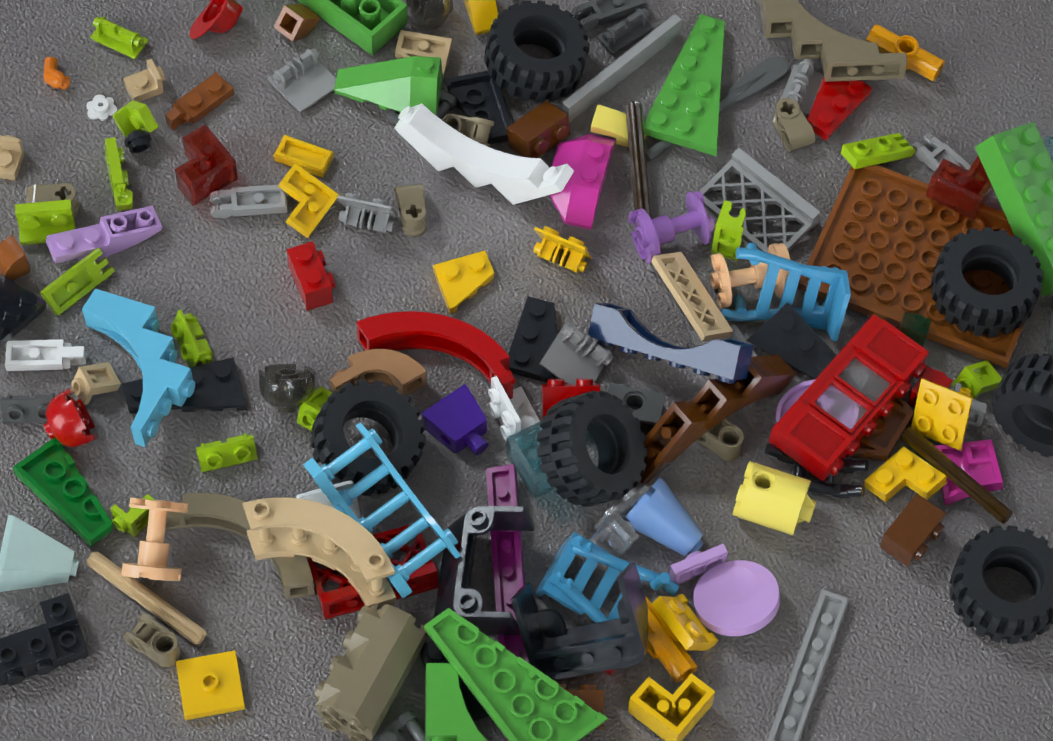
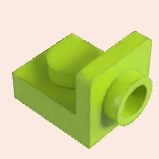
[112,100,159,137]
[952,360,1002,399]
[297,386,332,432]
[110,494,156,537]

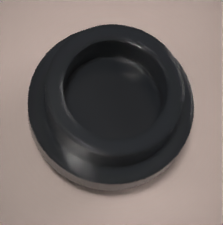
[124,130,151,153]

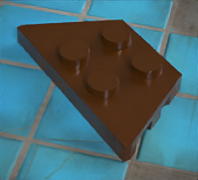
[845,372,914,461]

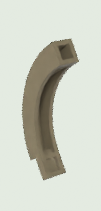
[165,493,315,599]

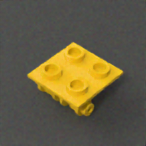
[533,226,592,273]
[911,379,973,450]

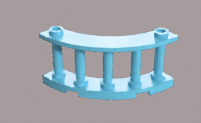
[303,422,461,599]

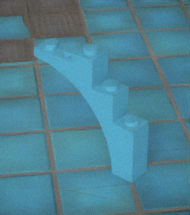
[82,289,195,447]

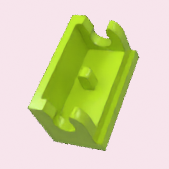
[711,200,746,261]

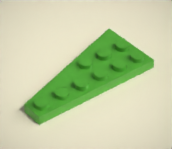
[643,14,725,157]

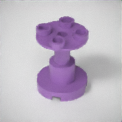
[628,191,716,264]

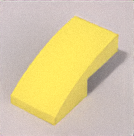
[590,105,646,147]

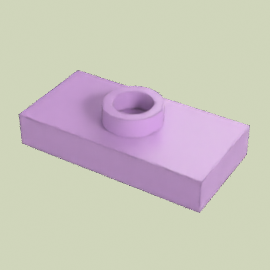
[669,544,728,585]

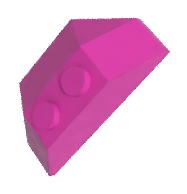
[549,134,616,230]

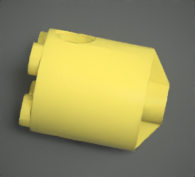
[732,461,817,536]

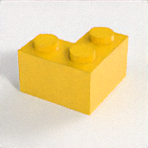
[628,673,715,741]

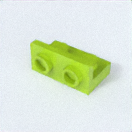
[15,199,75,245]

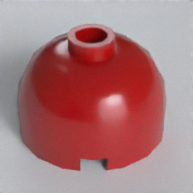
[44,388,98,447]

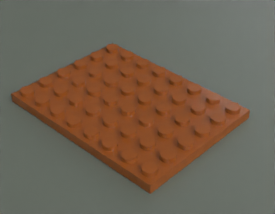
[797,165,1024,368]

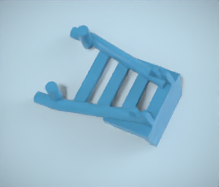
[720,243,851,341]
[534,532,679,623]

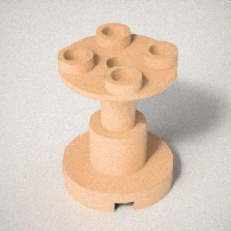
[710,243,791,309]
[121,498,189,581]

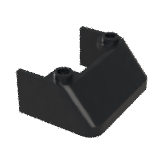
[434,506,535,635]
[510,562,648,680]

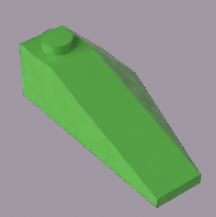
[334,56,443,116]

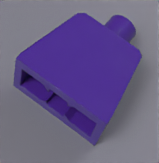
[422,384,489,455]

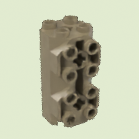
[314,604,428,741]

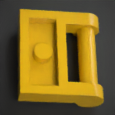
[651,594,718,651]

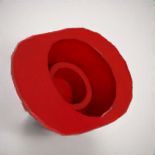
[189,0,243,39]

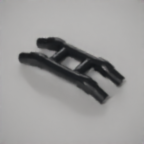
[765,443,868,498]

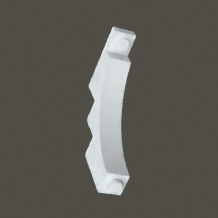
[394,104,574,205]

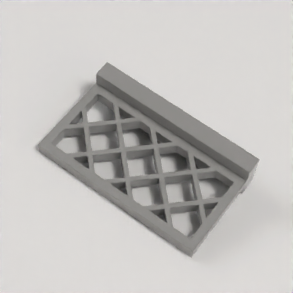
[700,148,820,253]

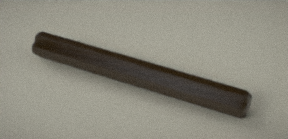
[625,101,652,219]
[901,427,1013,524]

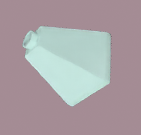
[0,515,79,592]

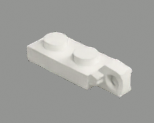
[5,339,87,371]

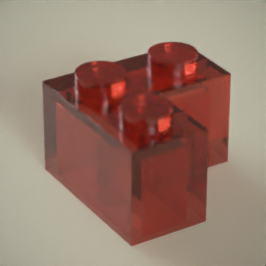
[175,125,238,206]
[926,156,994,220]

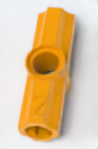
[866,24,945,81]
[646,597,698,683]

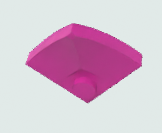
[935,439,1003,505]

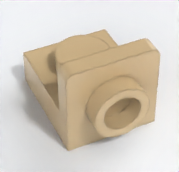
[123,59,166,102]
[0,135,25,181]
[72,362,121,405]

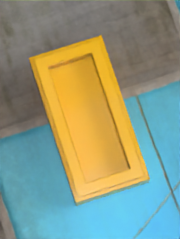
[273,135,334,178]

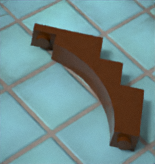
[640,355,796,484]

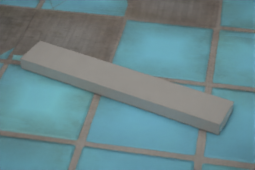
[562,14,682,122]
[767,589,850,741]

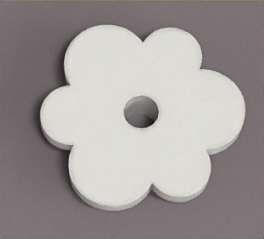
[86,95,117,121]

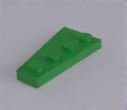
[13,438,113,547]

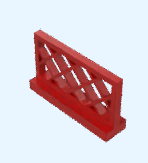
[306,524,438,620]

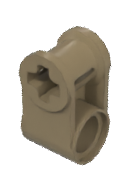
[773,98,815,152]
[442,114,495,147]
[26,183,80,216]
[395,183,426,237]
[696,419,744,461]
[123,613,182,667]

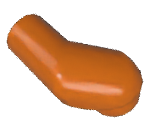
[43,57,71,90]

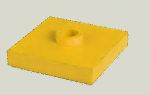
[176,650,245,720]

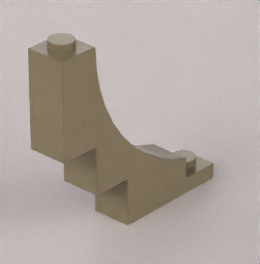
[759,0,907,82]

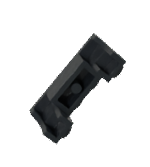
[0,593,89,686]

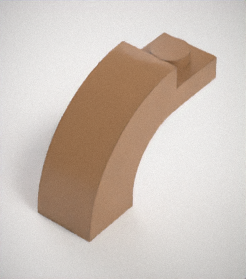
[330,349,427,395]

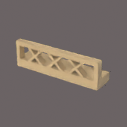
[651,252,733,342]

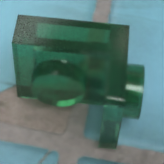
[899,312,931,347]

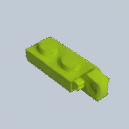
[105,137,133,211]

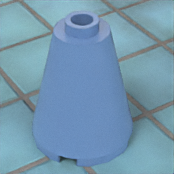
[622,478,704,556]

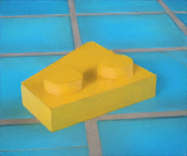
[433,250,494,314]

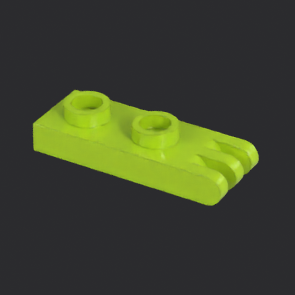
[841,133,916,169]
[40,248,115,315]

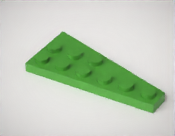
[424,608,608,741]

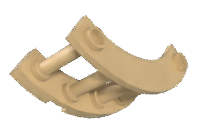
[242,498,396,608]

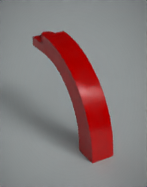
[356,311,515,399]

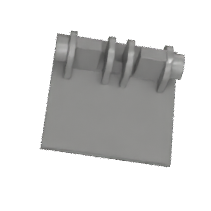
[267,48,336,113]
[781,59,824,116]
[337,193,398,234]
[539,321,613,384]

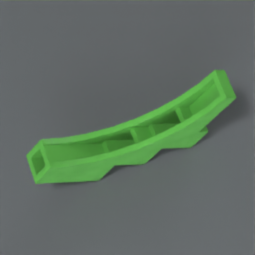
[425,663,487,741]

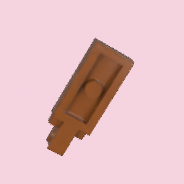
[165,72,234,130]

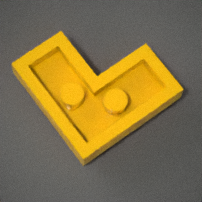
[278,163,339,238]
[864,447,947,502]

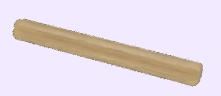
[86,552,207,645]

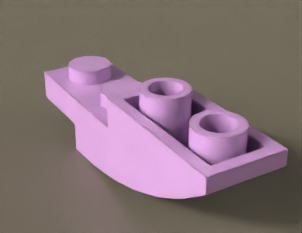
[46,205,162,264]

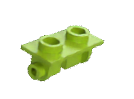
[90,16,149,60]
[171,309,213,368]
[196,433,258,473]

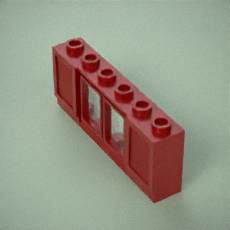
[769,314,929,482]

